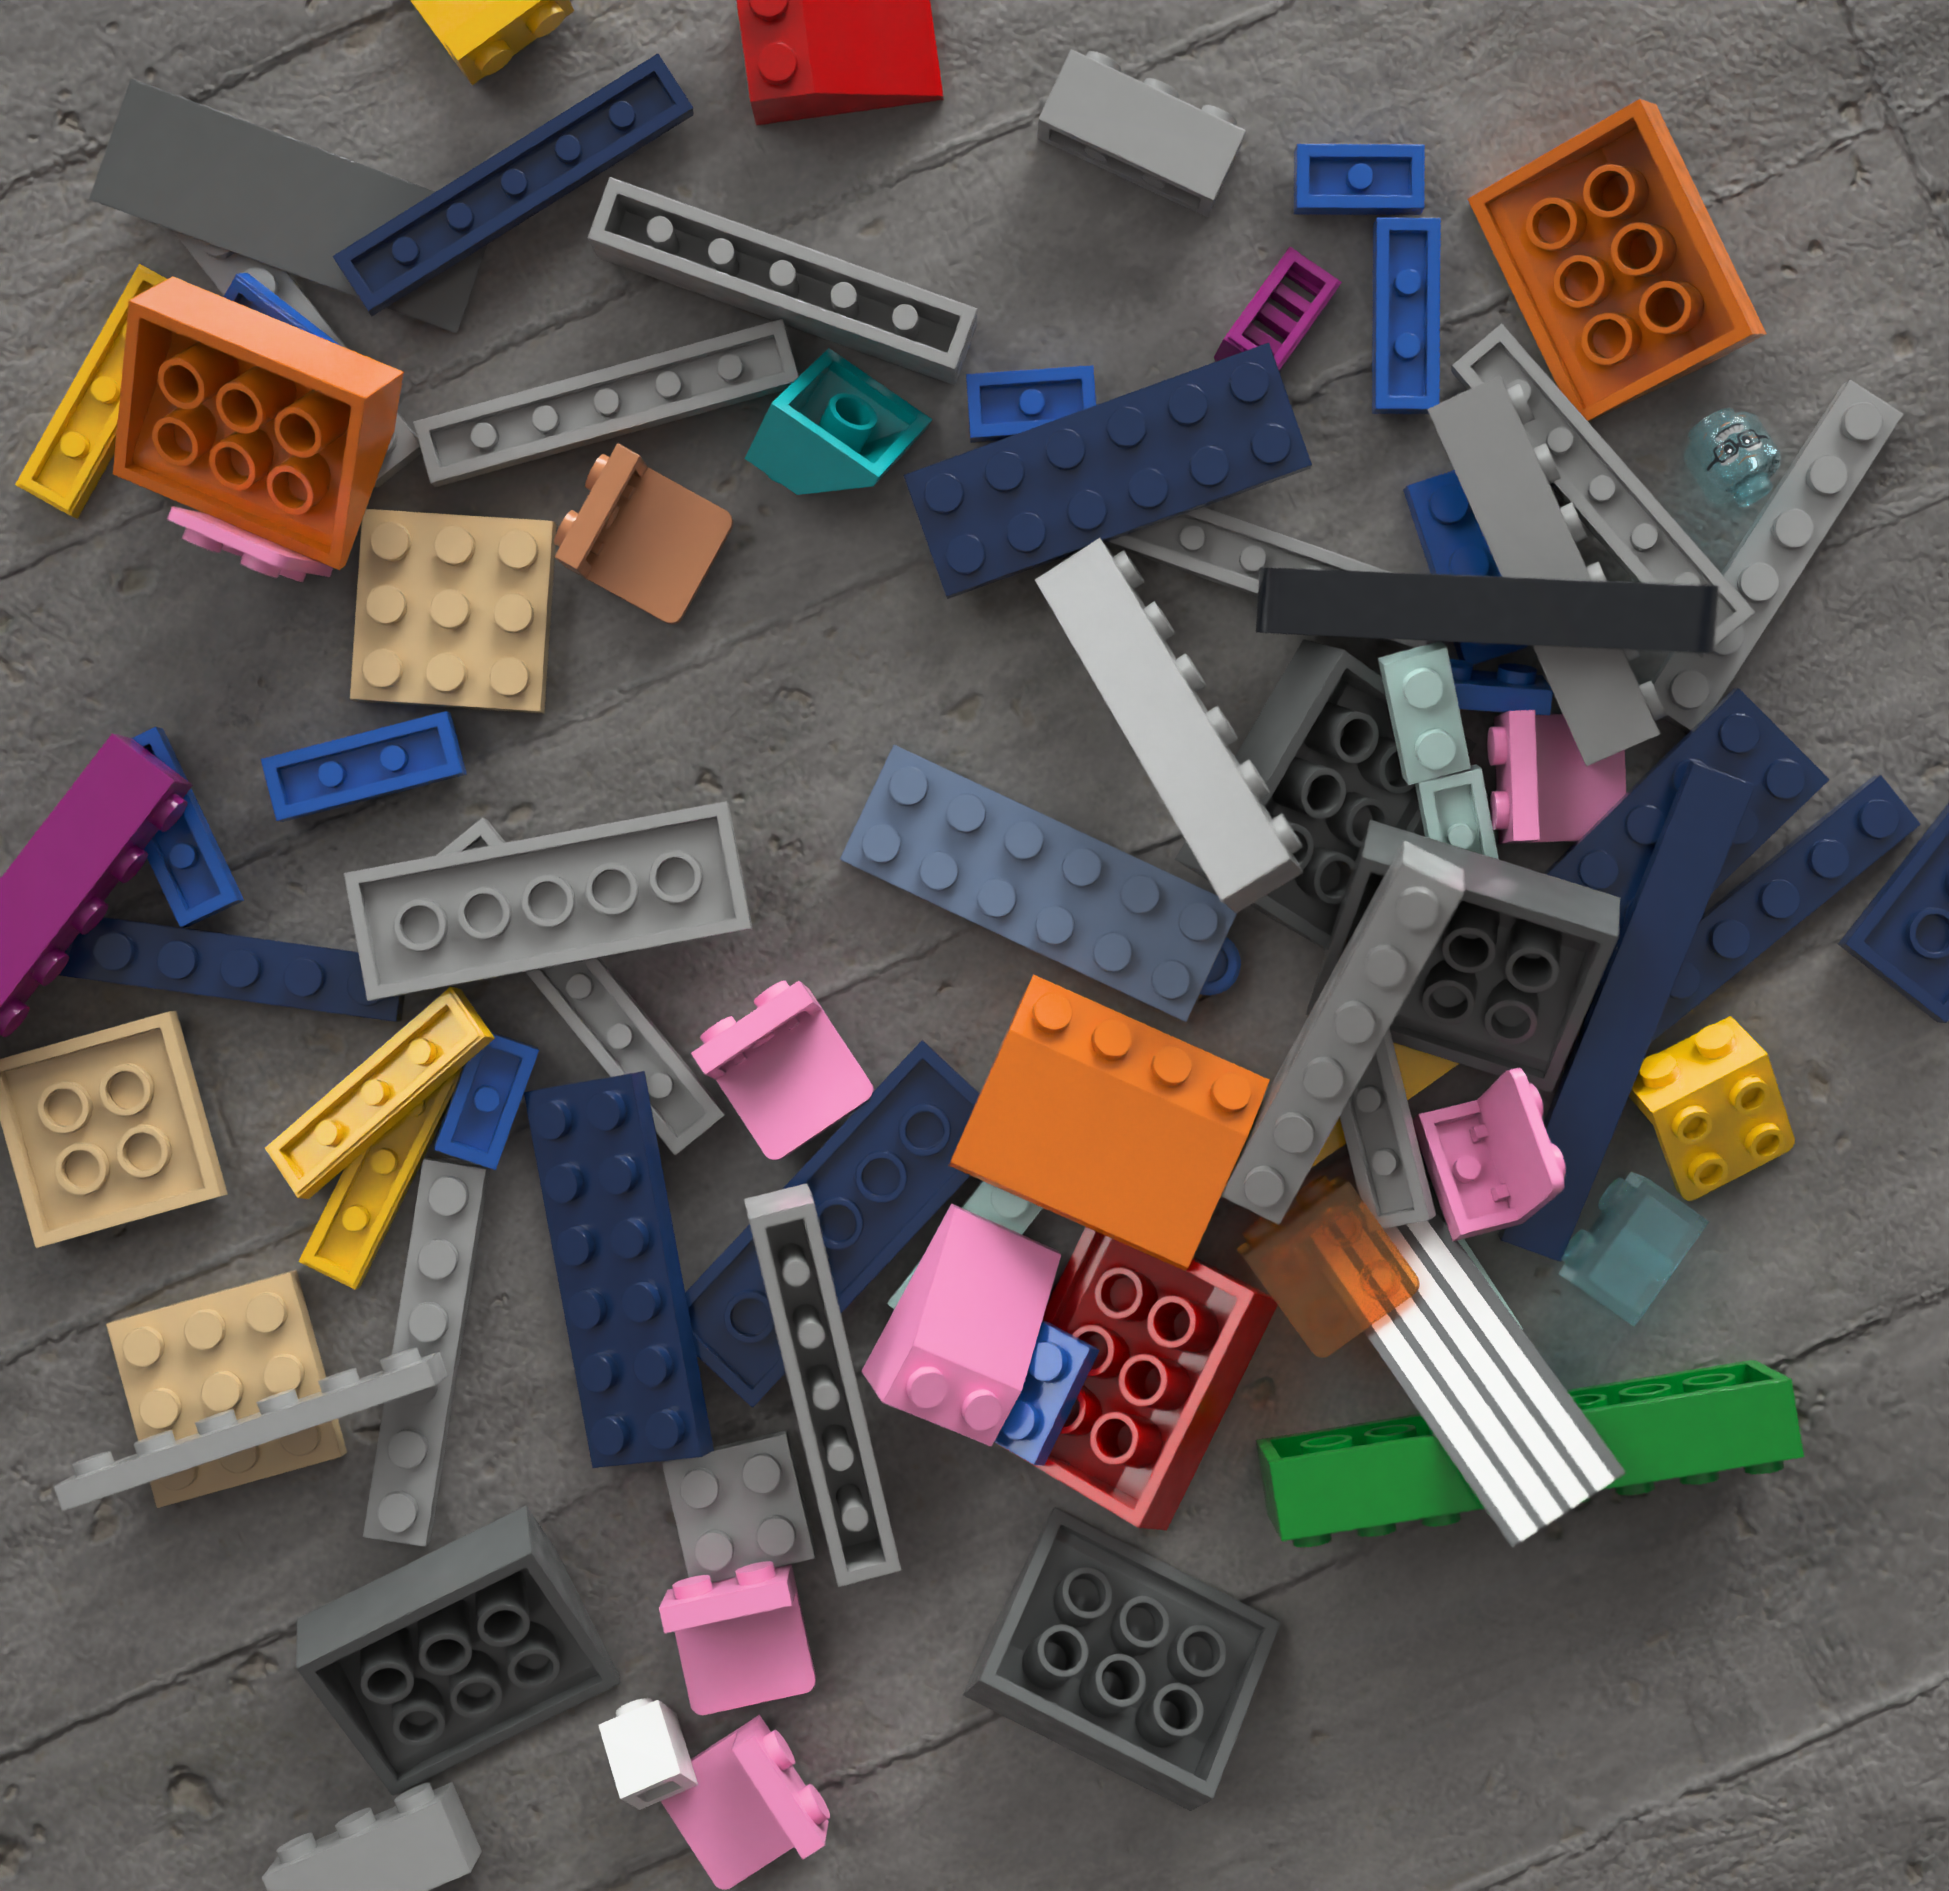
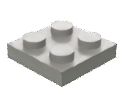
[662,1430,816,1582]

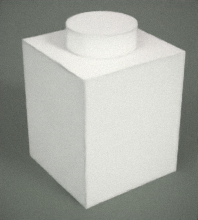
[599,1698,698,1810]

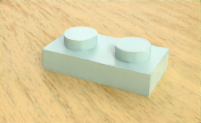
[1378,641,1471,785]
[1415,764,1499,860]

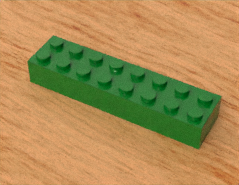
[1256,1360,1804,1547]

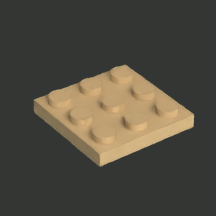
[350,509,557,714]
[0,1011,228,1248]
[106,1270,347,1508]

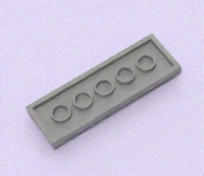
[344,801,753,1001]

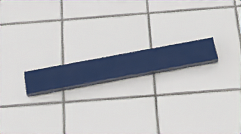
[1498,761,1756,1262]

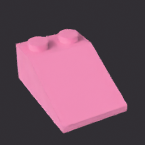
[861,1203,1061,1446]

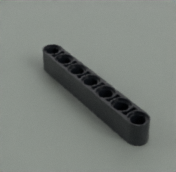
[1256,567,1719,653]

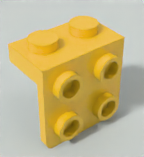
[410,0,574,85]
[1629,1016,1795,1201]

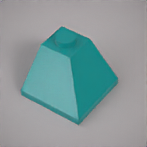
[744,348,933,495]

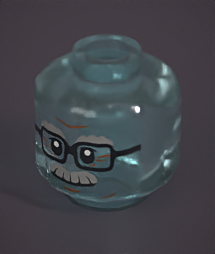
[1683,408,1782,507]

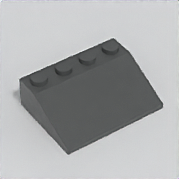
[1175,639,1476,950]
[1306,820,1620,1093]
[296,1505,620,1796]
[963,1507,1281,1811]

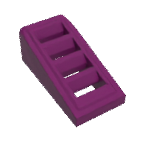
[1214,247,1342,372]

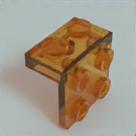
[1236,1175,1420,1358]

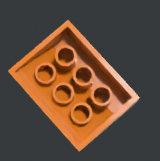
[1468,99,1766,422]
[113,276,404,570]
[948,974,1270,1271]

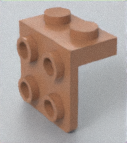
[554,443,733,625]

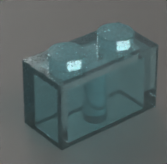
[1558,1172,1709,1327]

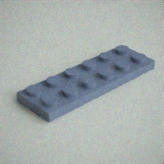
[840,745,1238,1022]

